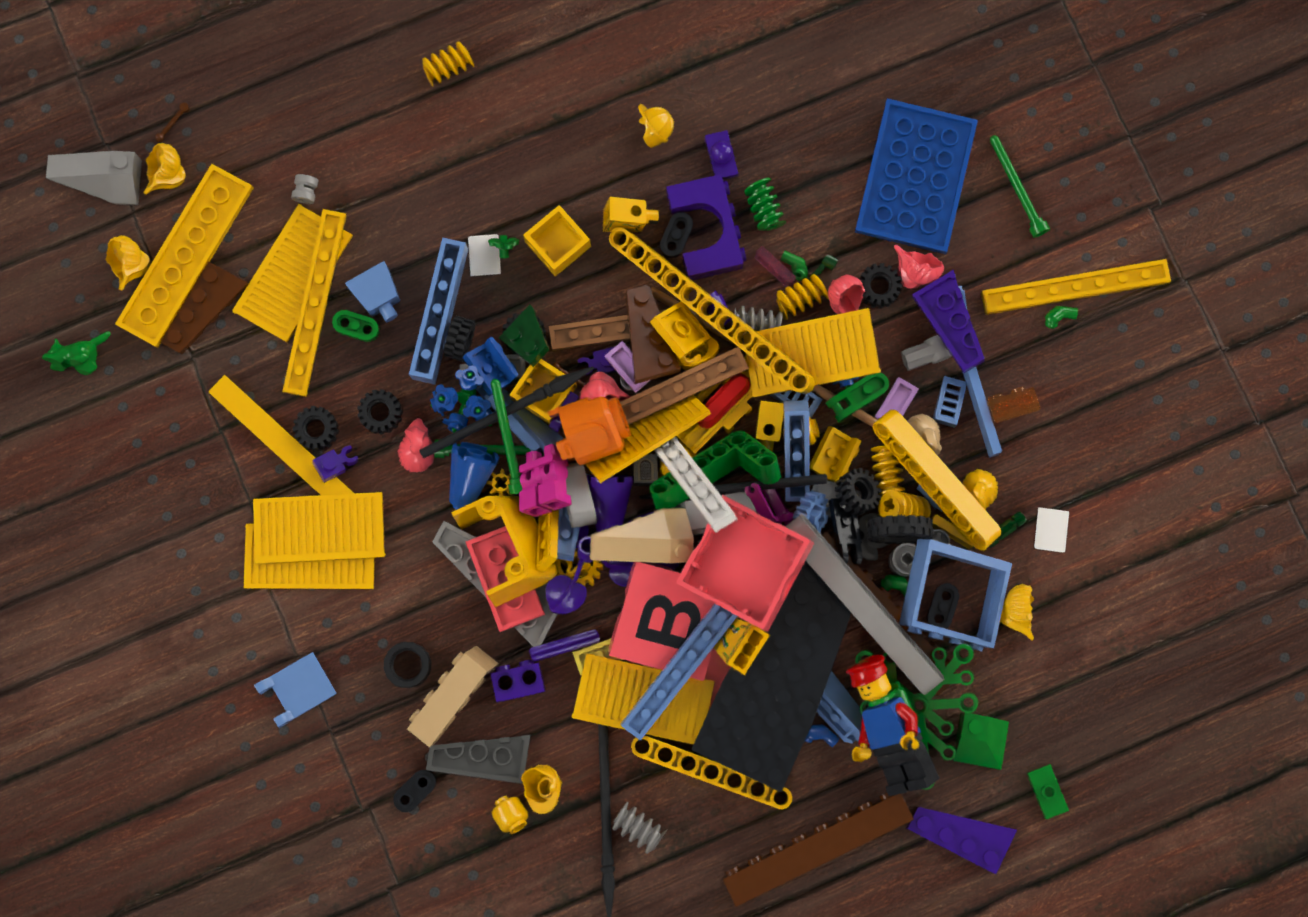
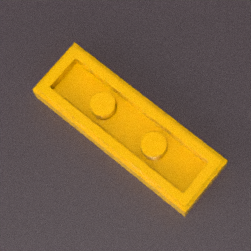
[536,509,559,572]

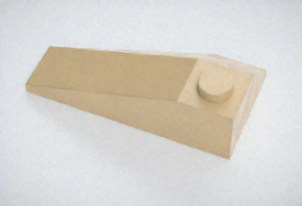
[590,508,694,563]

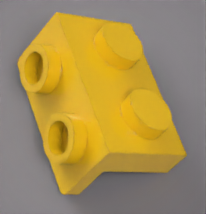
[810,426,861,482]

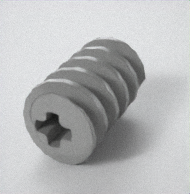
[734,306,782,331]
[613,801,667,854]

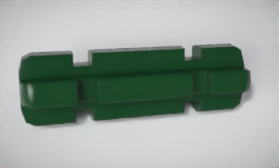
[989,512,1027,548]

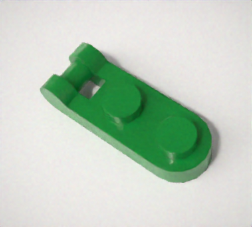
[825,373,889,423]

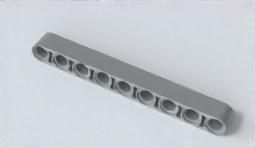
[785,514,945,695]

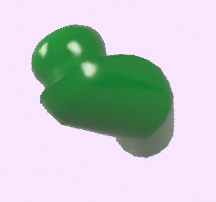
[780,250,808,281]
[1045,306,1078,329]
[881,574,908,597]

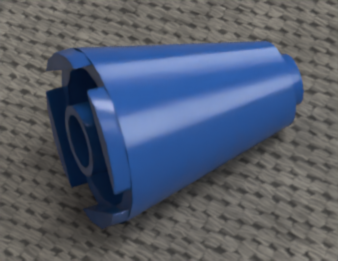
[449,442,499,510]

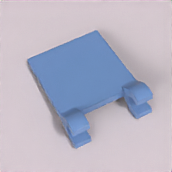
[254,652,337,728]

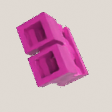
[519,444,572,517]

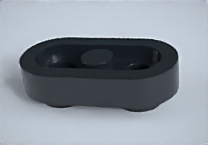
[660,212,693,259]
[926,583,959,629]
[393,770,437,812]

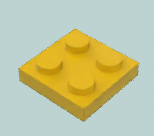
[650,301,712,359]

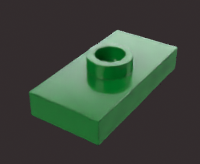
[1026,764,1069,820]

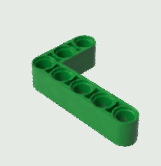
[650,431,781,510]

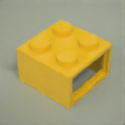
[523,205,591,277]
[510,359,577,424]

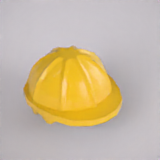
[638,104,674,148]
[676,338,720,371]
[521,765,562,814]

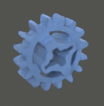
[793,490,829,534]

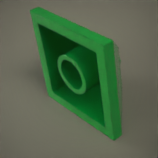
[953,712,1009,770]

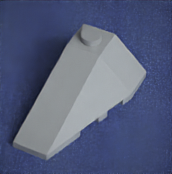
[46,151,142,205]

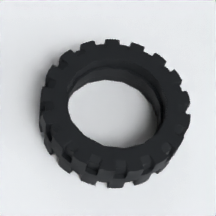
[867,515,933,544]

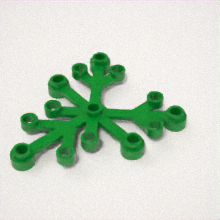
[855,643,979,790]

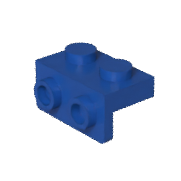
[463,337,519,396]

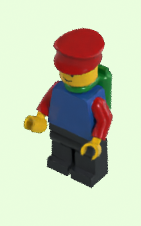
[846,654,939,796]

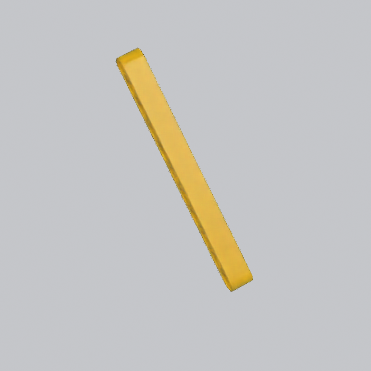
[609,227,815,394]

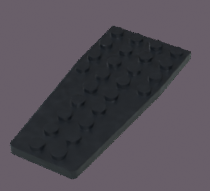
[691,560,851,792]

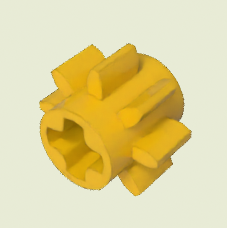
[486,469,513,496]

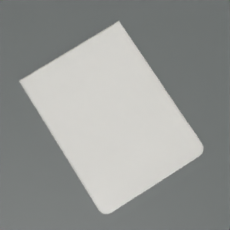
[468,234,501,276]
[1034,507,1069,552]

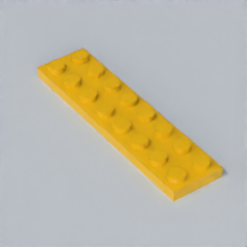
[115,164,254,348]

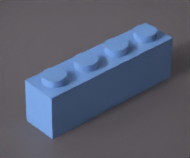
[784,400,810,502]

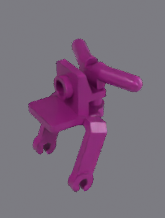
[745,483,794,526]

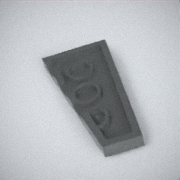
[426,735,531,784]

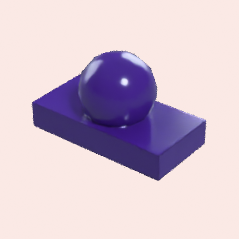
[705,130,739,180]

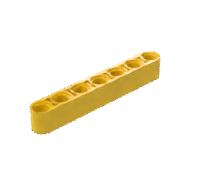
[873,409,1001,551]
[631,736,792,809]

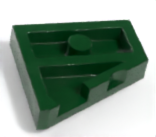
[499,304,549,367]

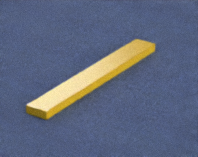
[282,209,347,397]
[981,259,1171,315]
[208,375,355,495]

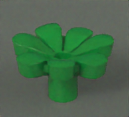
[488,235,519,258]

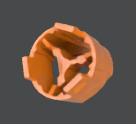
[548,396,631,466]

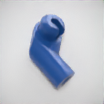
[805,724,840,747]

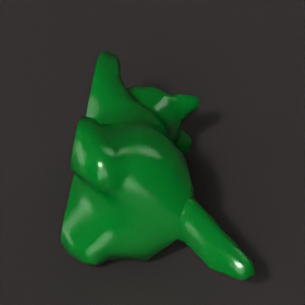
[42,331,111,375]

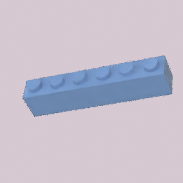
[409,238,468,385]

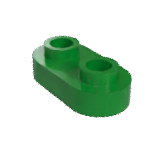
[332,310,380,342]

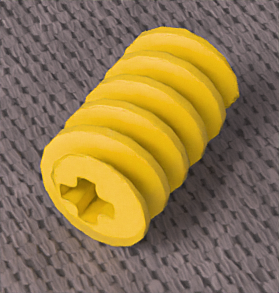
[422,41,474,87]
[776,274,829,320]
[871,446,905,497]
[878,490,931,518]

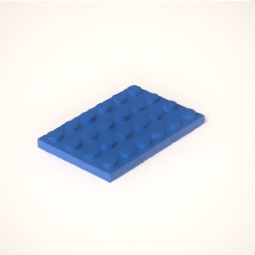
[855,98,978,254]

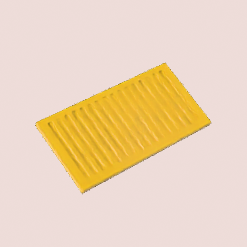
[232,204,353,342]
[743,308,881,398]
[585,395,711,483]
[253,492,386,564]
[244,524,375,589]
[572,653,715,744]

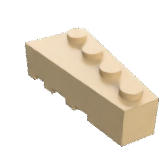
[407,646,499,747]

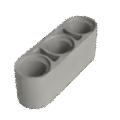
[566,462,597,528]

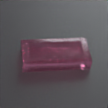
[755,246,796,287]

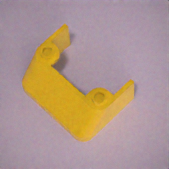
[451,496,558,607]

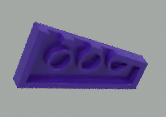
[913,270,985,373]
[906,806,1017,874]

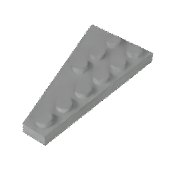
[433,521,558,647]

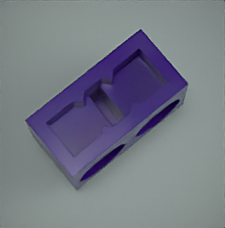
[490,659,546,703]

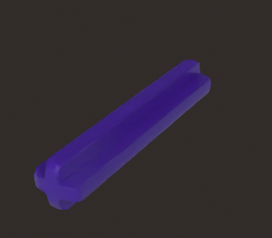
[529,629,600,662]

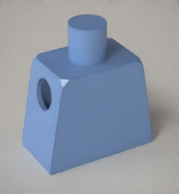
[345,261,400,322]

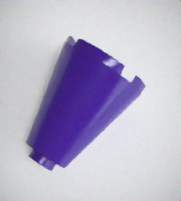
[586,474,633,532]

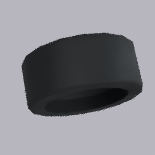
[384,642,431,688]

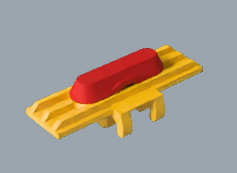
[676,356,752,454]

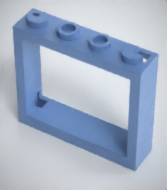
[899,539,1012,651]

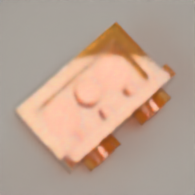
[987,386,1041,423]

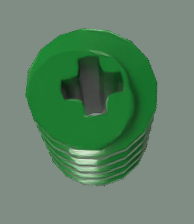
[744,177,786,231]

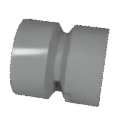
[888,543,916,577]

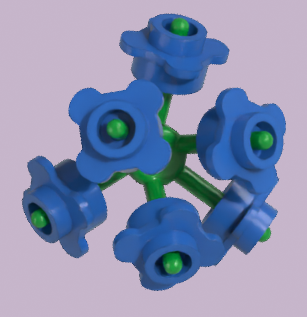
[430,365,496,432]

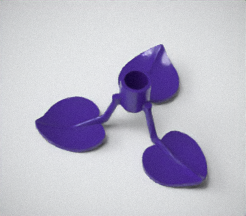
[545,525,633,614]

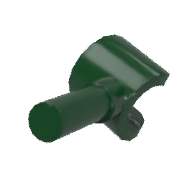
[808,255,838,280]

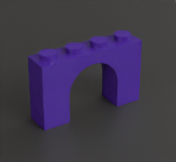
[666,174,746,281]

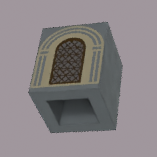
[631,452,658,486]

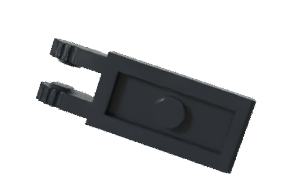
[828,498,863,565]

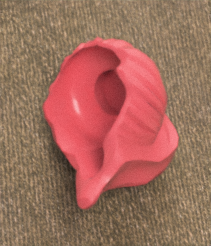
[894,245,944,289]
[828,275,865,314]
[579,371,630,402]
[397,418,434,473]

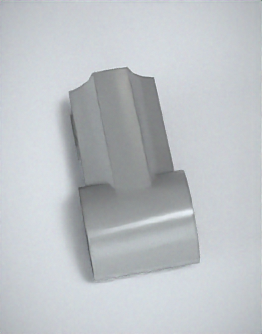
[901,335,952,371]

